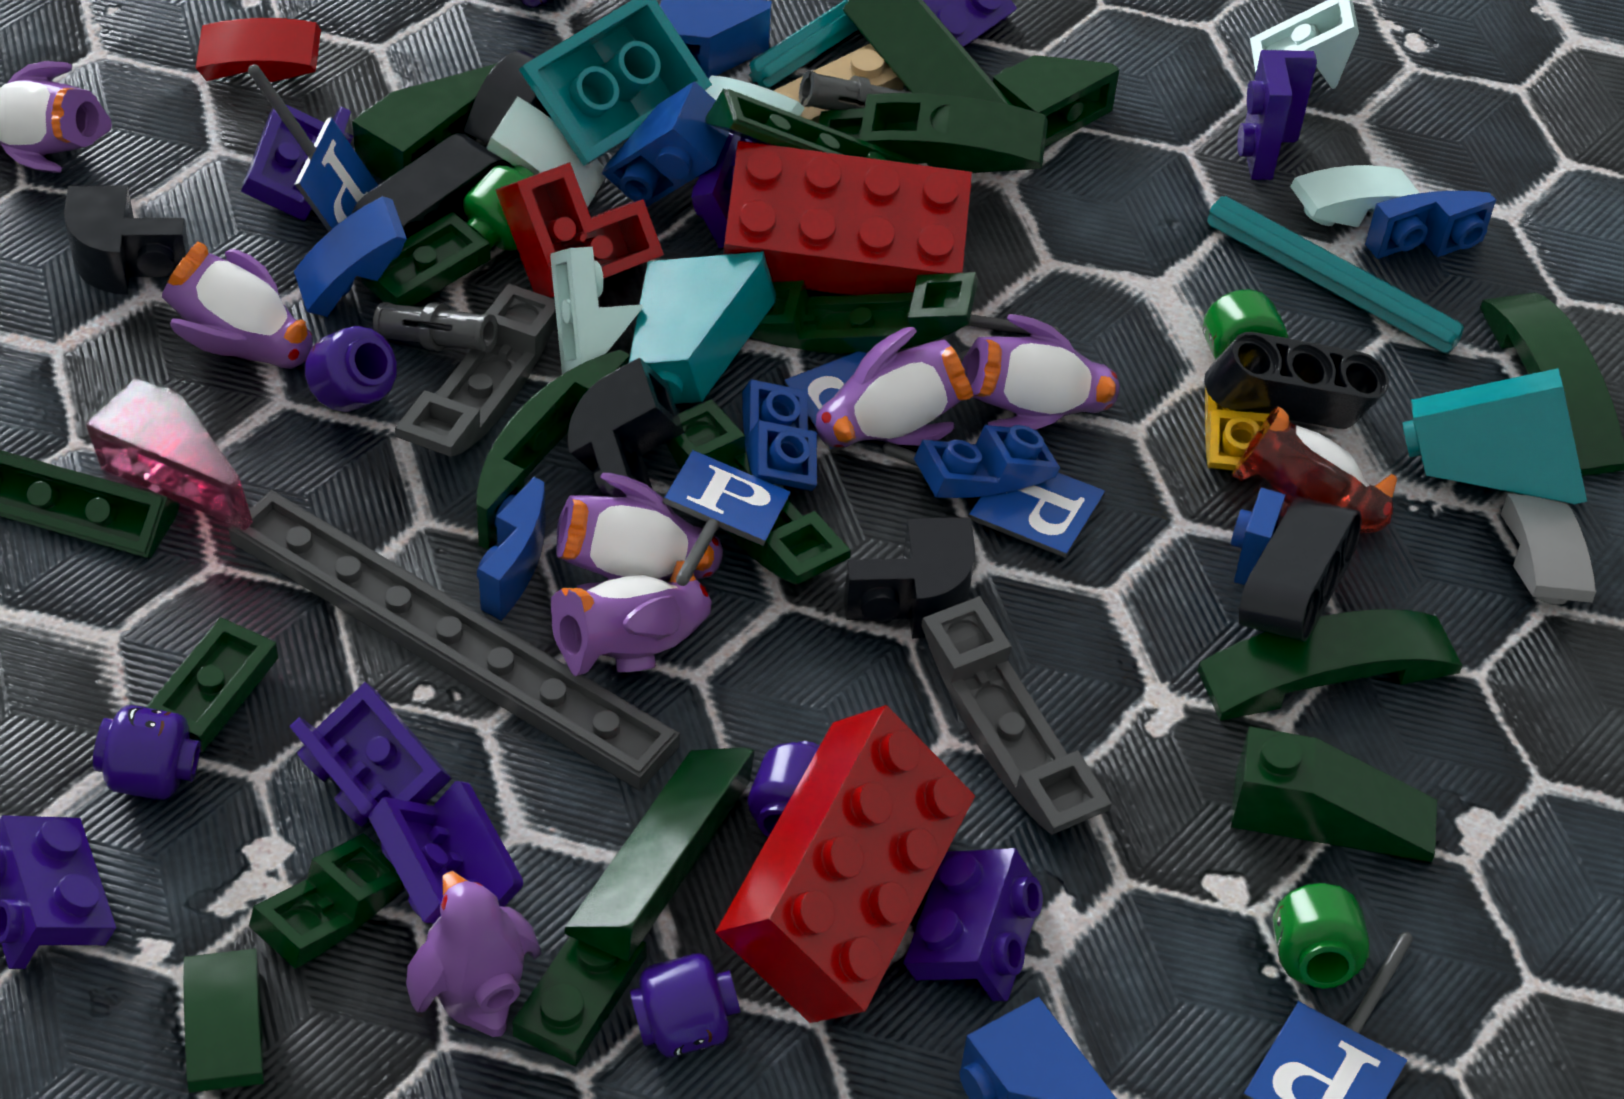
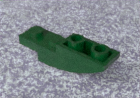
[819,93,1048,173]

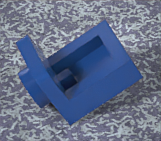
[1230,488,1286,585]

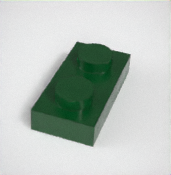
[361,212,491,306]
[145,617,279,752]
[512,937,647,1067]

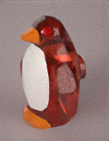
[1232,407,1397,533]

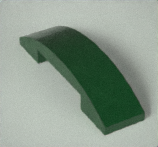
[750,272,978,354]
[1480,292,1624,477]
[476,350,630,550]
[666,399,851,584]
[1197,609,1462,721]

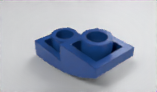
[1365,191,1496,259]
[294,196,407,317]
[742,379,817,491]
[914,425,1060,498]
[477,477,546,621]

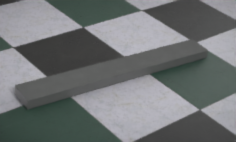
[229,490,680,791]

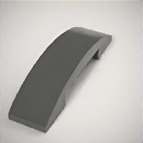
[395,283,557,457]
[922,596,1112,835]

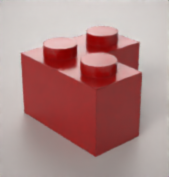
[495,162,664,298]

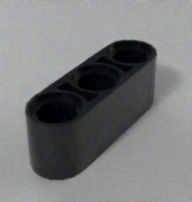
[351,133,509,238]
[1204,332,1389,429]
[1239,496,1362,642]

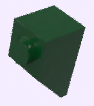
[992,55,1120,147]

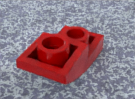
[195,18,321,82]

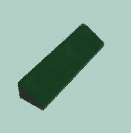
[843,0,1013,106]
[705,88,919,165]
[0,450,180,559]
[564,747,755,961]

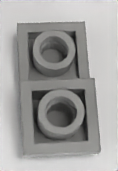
[1501,493,1596,605]

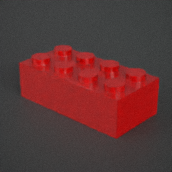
[723,141,972,295]
[715,705,975,1023]

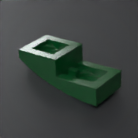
[249,833,404,969]
[183,948,264,1093]

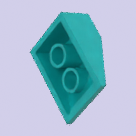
[519,0,712,166]

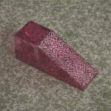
[86,378,253,530]

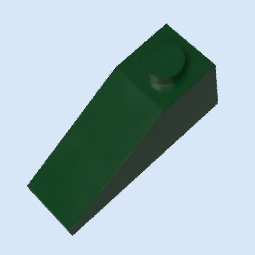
[352,63,497,181]
[1230,727,1437,862]

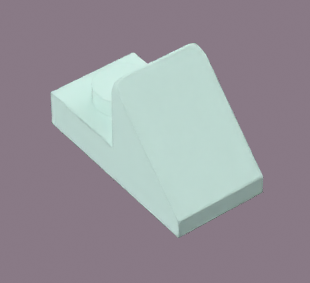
[1250,0,1359,89]
[550,247,643,374]

